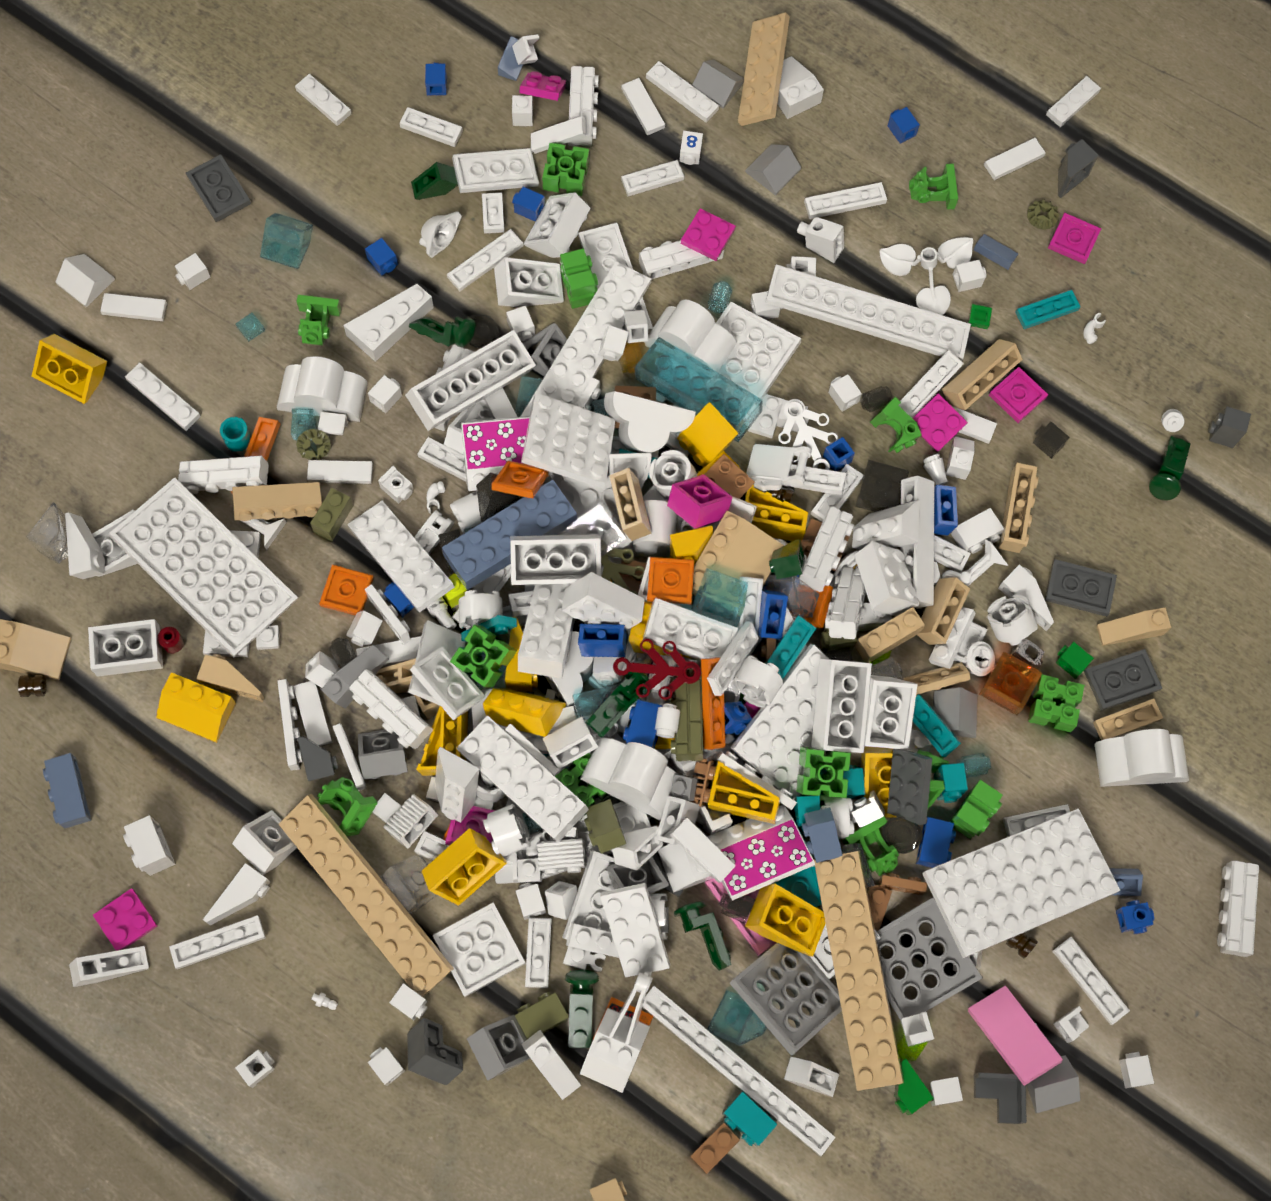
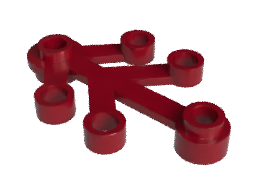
[613,639,701,700]

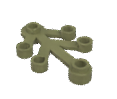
[601,539,645,595]

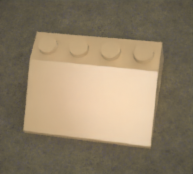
[692,511,784,617]

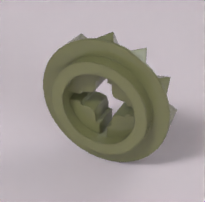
[1027,199,1060,230]
[296,429,331,460]

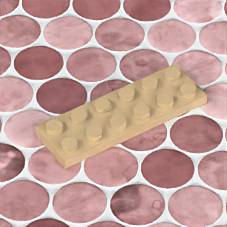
[738,12,790,126]

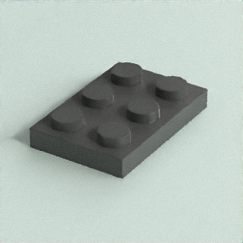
[186,155,251,222]
[1045,559,1117,617]
[1084,649,1162,711]
[887,749,932,825]

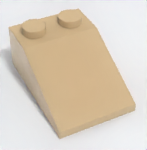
[0,619,71,680]

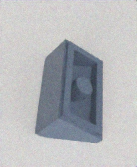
[498,36,524,81]
[974,234,1018,270]
[1109,868,1143,896]

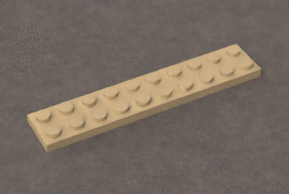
[279,794,454,997]
[814,851,904,1091]

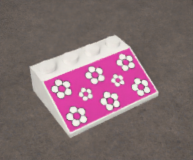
[461,416,530,491]
[707,805,815,900]

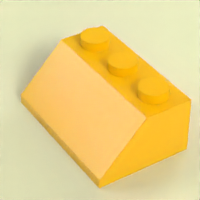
[31,334,107,404]
[670,526,713,566]
[156,672,236,743]
[483,688,566,737]
[421,828,507,906]

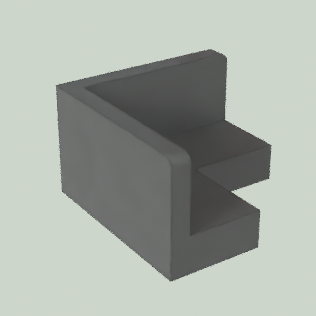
[407,1018,463,1085]
[974,1073,1027,1124]

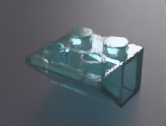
[260,213,313,269]
[691,568,748,627]

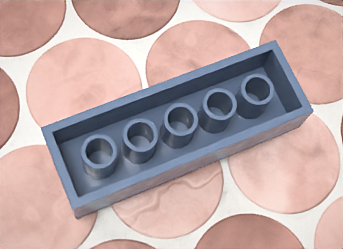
[442,480,577,591]

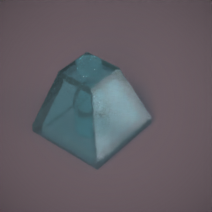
[707,990,767,1046]

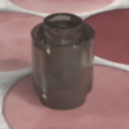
[860,386,893,413]
[329,637,357,668]

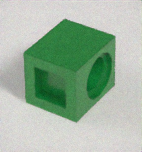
[1055,642,1094,680]

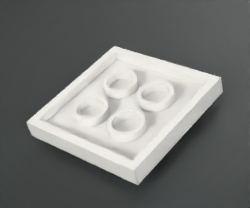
[433,902,526,997]

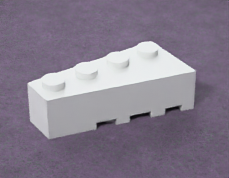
[344,284,434,362]

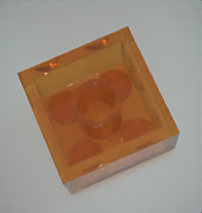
[979,651,1042,715]

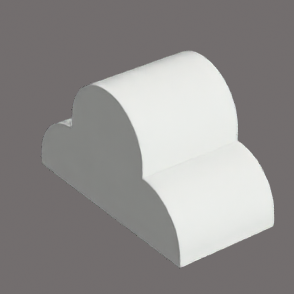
[644,300,736,376]
[277,357,367,422]
[604,391,696,453]
[616,500,684,558]
[523,631,594,709]
[1095,729,1189,787]
[580,738,677,820]

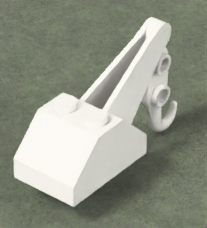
[580,971,653,1093]

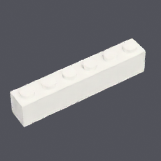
[900,476,934,608]

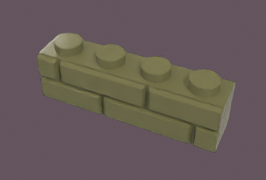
[670,668,703,761]

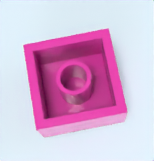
[667,474,732,529]

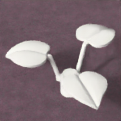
[880,237,973,315]

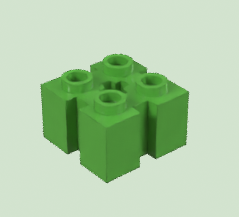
[542,143,589,196]
[560,248,598,309]
[450,625,517,688]
[1028,674,1085,732]
[796,747,851,798]
[555,753,609,816]
[950,780,1003,840]

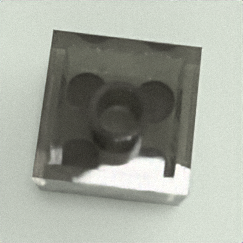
[855,460,909,512]

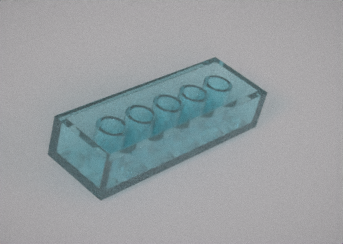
[635,337,762,442]

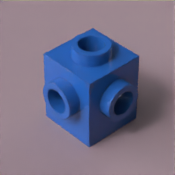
[724,701,752,735]
[1116,900,1154,934]

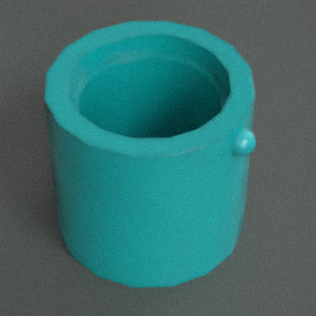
[220,417,251,452]

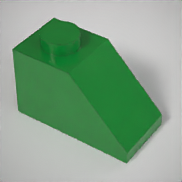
[894,1059,934,1115]

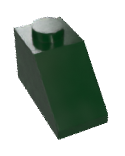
[411,162,458,200]
[769,539,805,579]

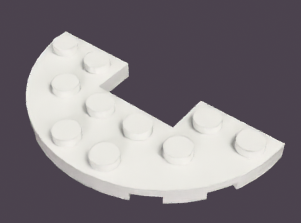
[523,453,651,520]

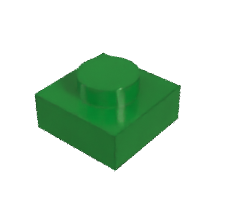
[968,304,992,330]

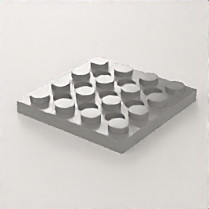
[877,897,983,1020]
[730,943,842,1056]

